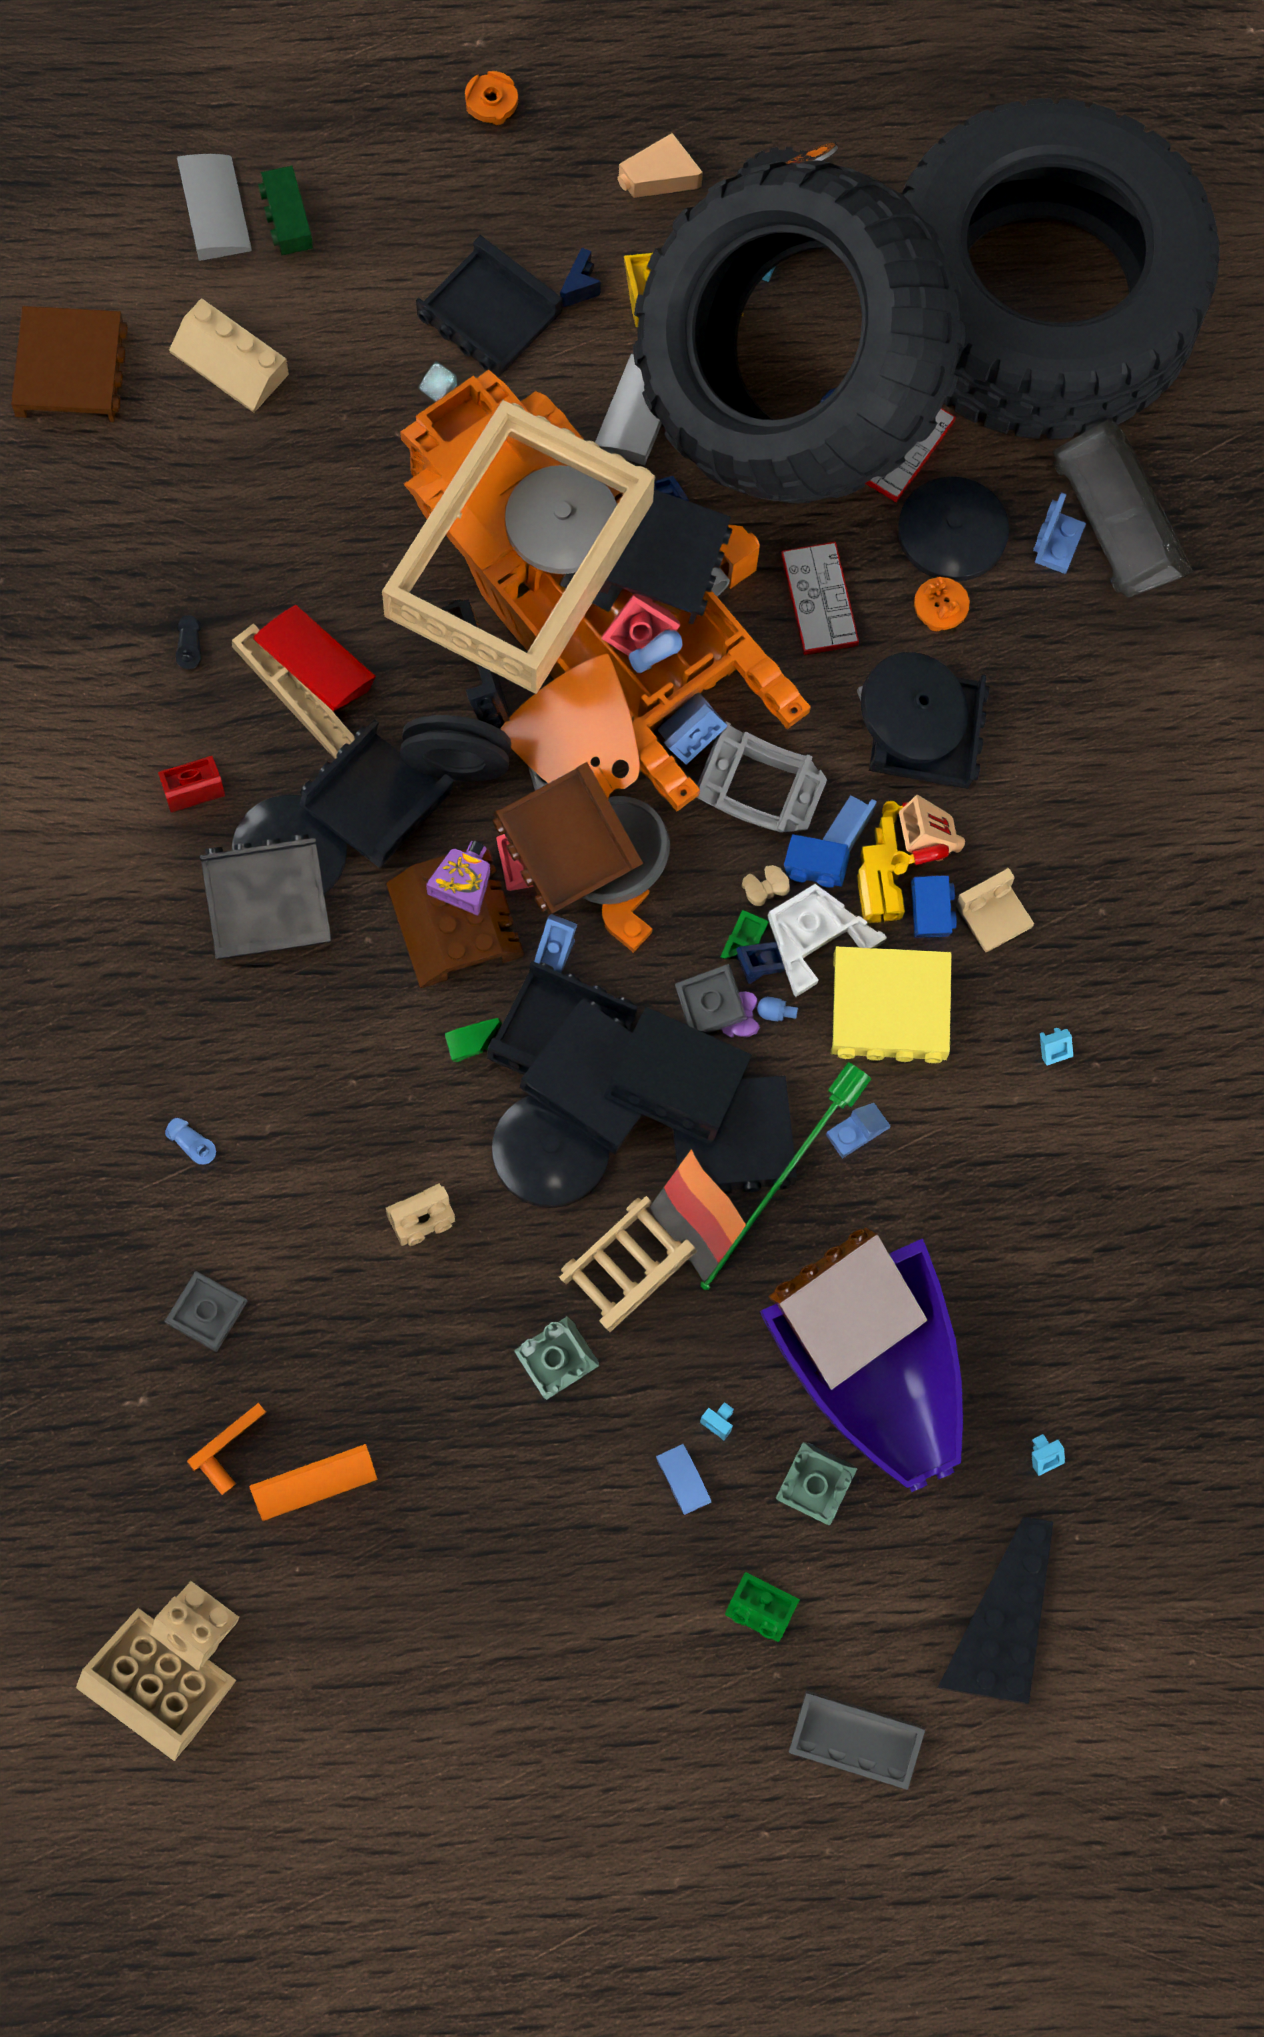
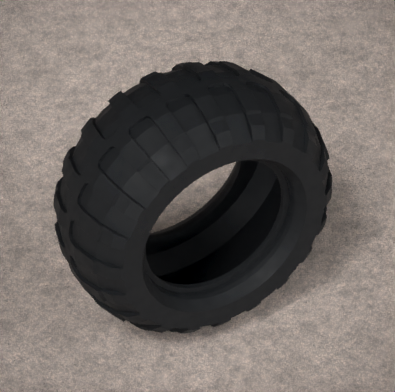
[633,160,965,504]

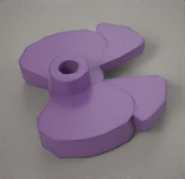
[722,991,760,1038]

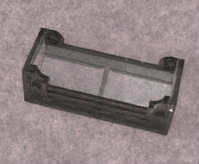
[1052,418,1194,598]

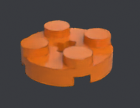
[465,71,518,125]

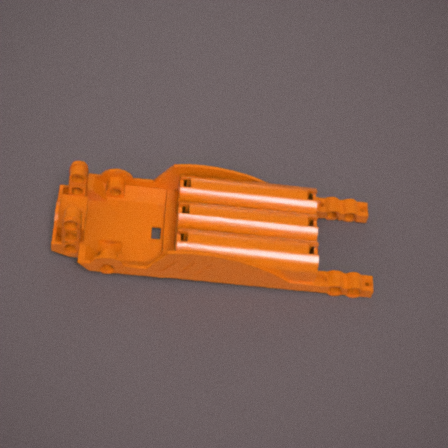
[401,370,811,811]

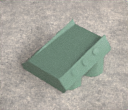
[514,1317,599,1400]
[776,1442,857,1525]

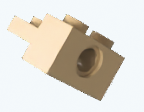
[386,1183,455,1246]
[150,1581,239,1670]

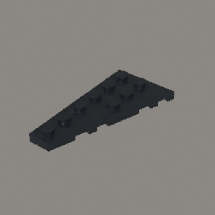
[936,1517,1053,1705]

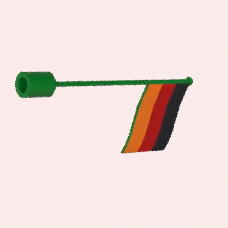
[650,1062,872,1290]

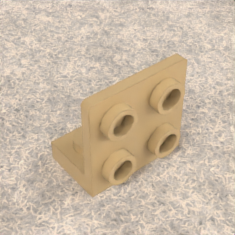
[956,868,1034,952]

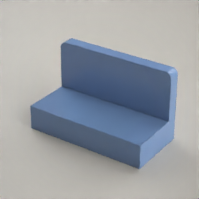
[823,795,877,852]

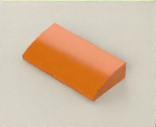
[249,1444,378,1521]

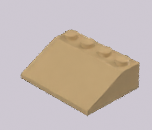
[76,1608,236,1761]

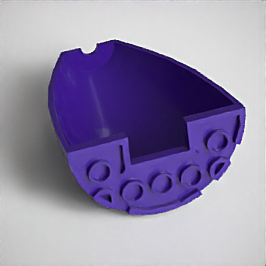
[760,1239,963,1492]

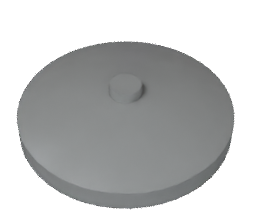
[505,465,617,574]

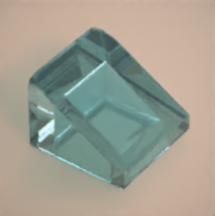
[419,361,457,401]

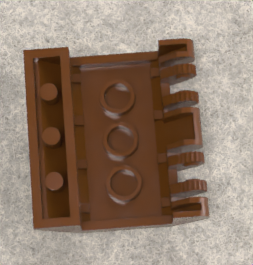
[386,849,524,988]

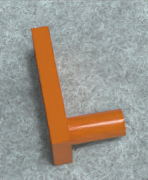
[187,1403,266,1495]

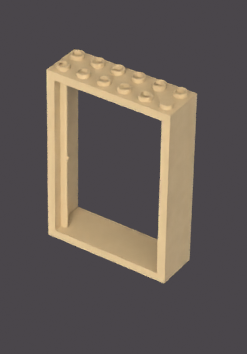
[382,400,655,694]

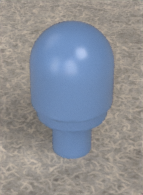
[757,997,798,1022]

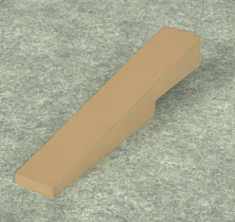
[232,623,355,759]

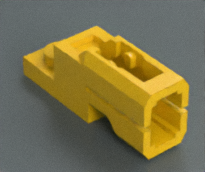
[857,816,905,923]

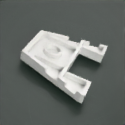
[768,884,887,997]

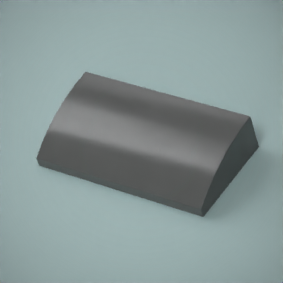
[789,1690,925,1790]

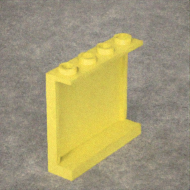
[831,946,951,1063]

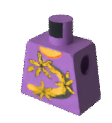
[427,841,490,916]

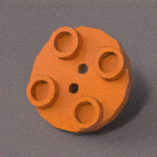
[914,577,970,631]

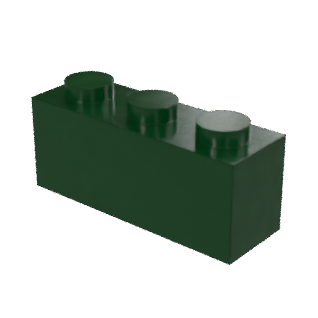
[258,166,313,256]

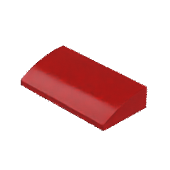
[253,605,376,711]

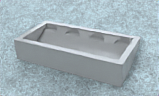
[177,154,252,261]
[595,354,662,466]

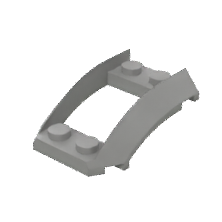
[696,721,827,832]

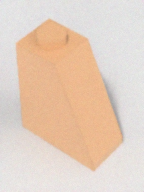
[618,133,703,198]

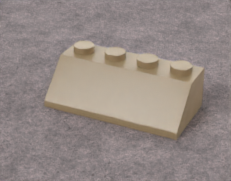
[169,298,289,413]

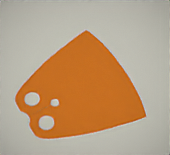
[500,653,640,799]

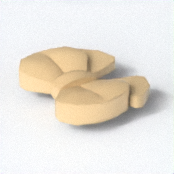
[742,865,790,906]

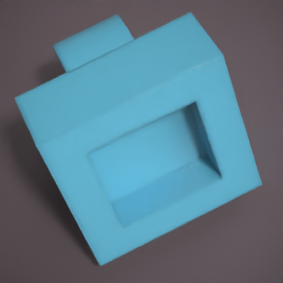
[1040,1028,1073,1065]
[700,1402,734,1440]
[1032,1434,1065,1476]

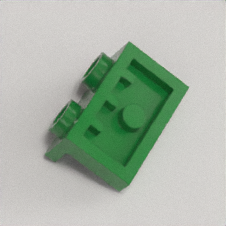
[725,1572,800,1642]

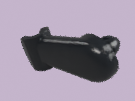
[175,616,201,670]

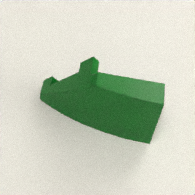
[720,910,769,959]
[445,1018,502,1062]

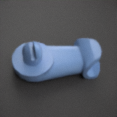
[629,629,682,673]
[165,1118,216,1165]

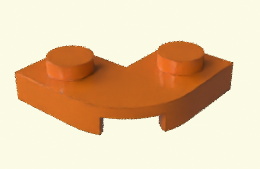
[602,889,652,953]

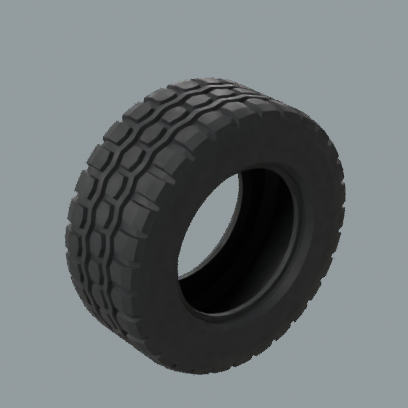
[902,98,1220,439]

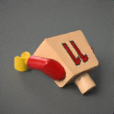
[882,795,965,874]

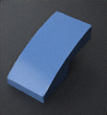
[656,1444,711,1515]

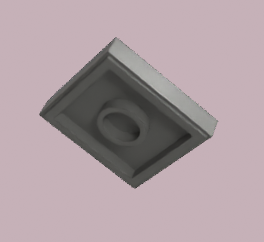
[675,964,747,1034]
[164,1271,248,1352]

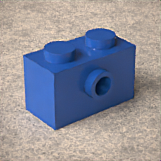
[784,834,850,888]
[911,876,956,938]

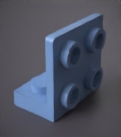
[1033,493,1086,574]
[658,692,727,765]

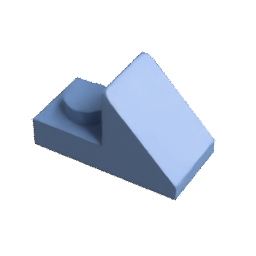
[534,914,577,973]
[826,1103,891,1159]

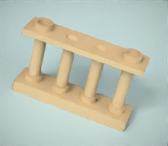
[559,1196,697,1332]

